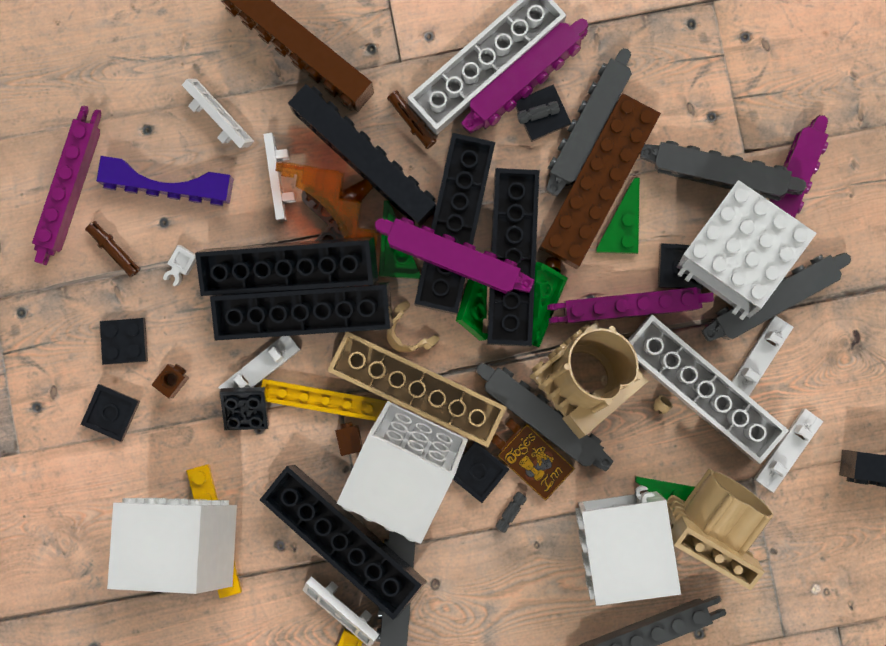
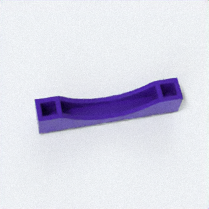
[96,156,234,206]

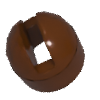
[544,257,561,273]

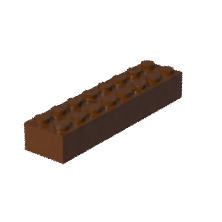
[221,0,374,112]
[539,93,661,269]

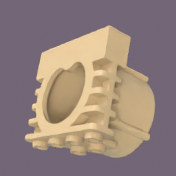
[529,321,648,439]
[667,469,773,590]

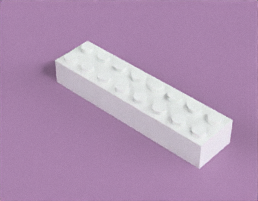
[407,0,567,135]
[628,315,789,464]

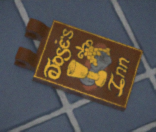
[491,418,575,501]

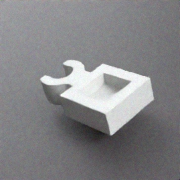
[163,245,196,286]

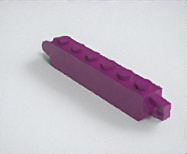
[461,18,589,134]
[32,105,102,265]
[769,115,829,218]
[375,217,534,294]
[547,287,714,324]

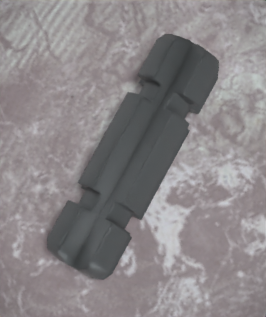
[517,101,560,124]
[496,492,527,533]

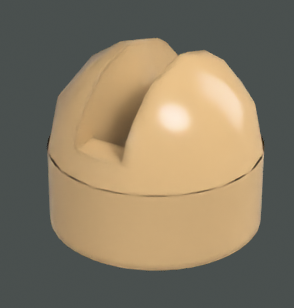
[653,395,673,414]

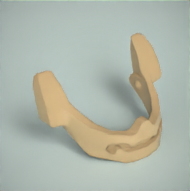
[387,301,440,352]

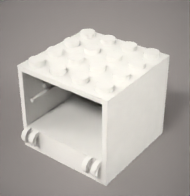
[677,180,817,320]
[336,401,468,544]
[575,486,681,606]
[107,498,237,594]

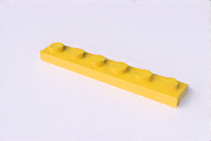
[261,379,392,421]
[186,464,242,598]

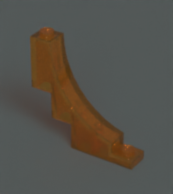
[275,161,380,255]

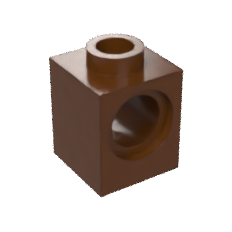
[152,364,189,399]
[335,422,363,456]

